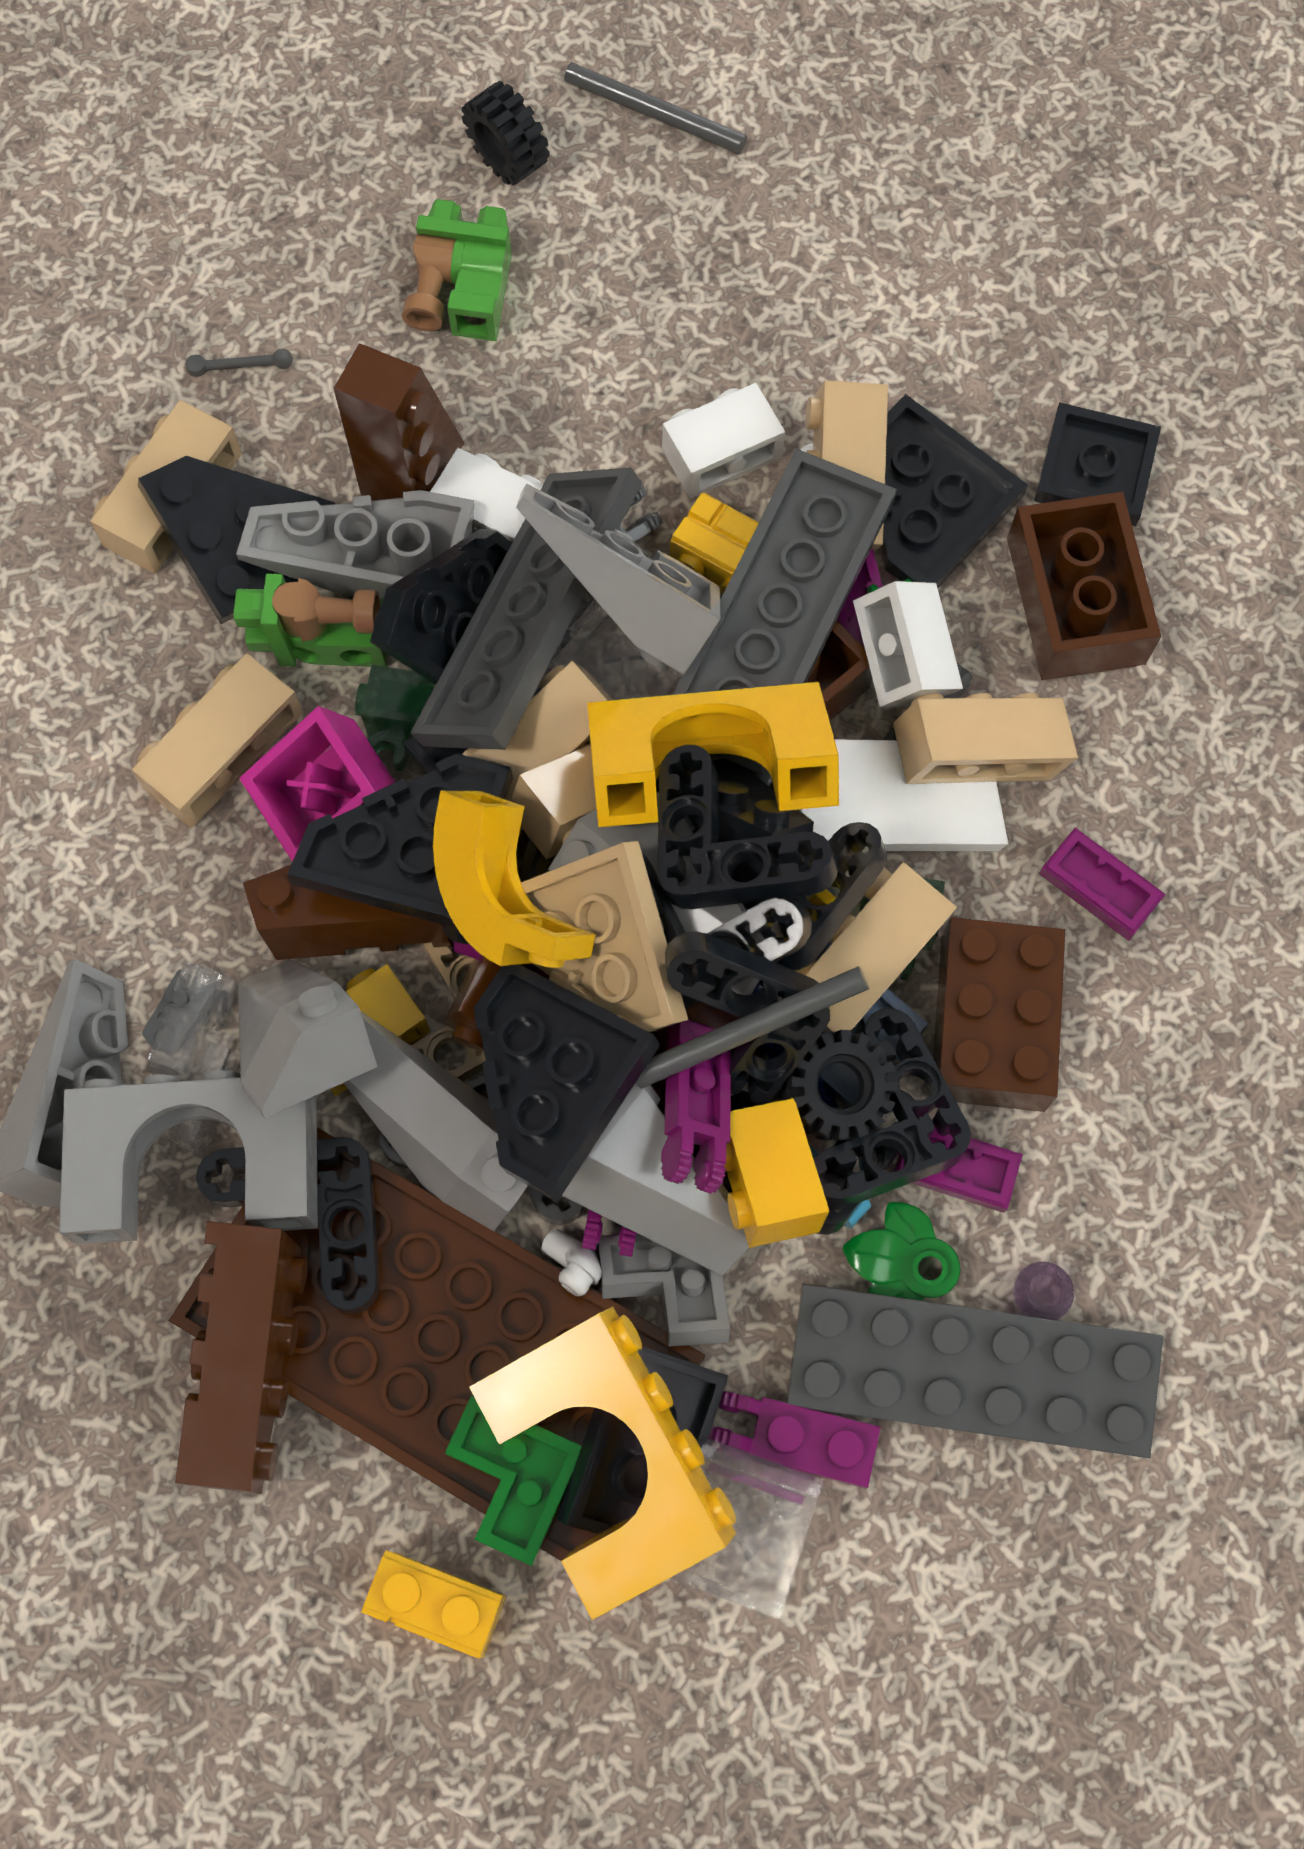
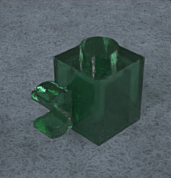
[355,665,436,771]

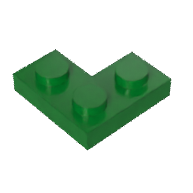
[444,1395,582,1566]

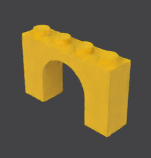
[587,682,839,828]
[469,1307,736,1620]

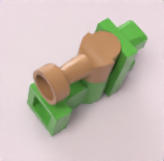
[402,199,512,342]
[234,574,388,668]

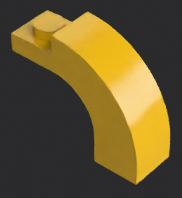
[433,791,596,968]

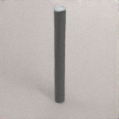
[564,62,747,154]
[636,966,869,1089]

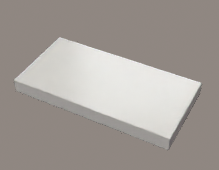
[799,739,1008,851]

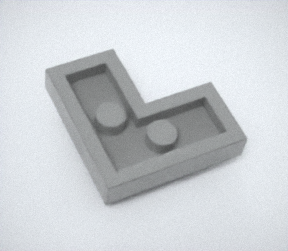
[597,1233,730,1347]

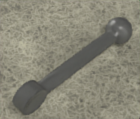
[185,349,293,377]

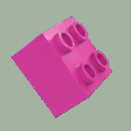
[239,706,395,862]

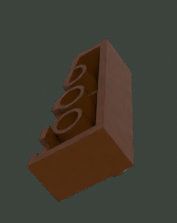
[333,343,464,501]
[175,1221,308,1494]

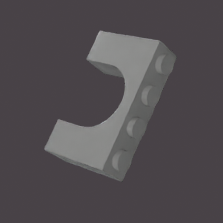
[60,1070,318,1245]

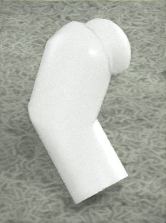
[541,1229,602,1296]

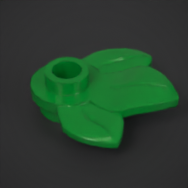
[842,1202,960,1300]

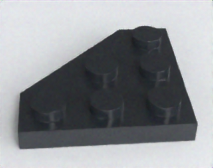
[882,394,1028,588]
[138,456,335,624]
[370,529,512,685]
[287,753,513,928]
[474,964,660,1202]

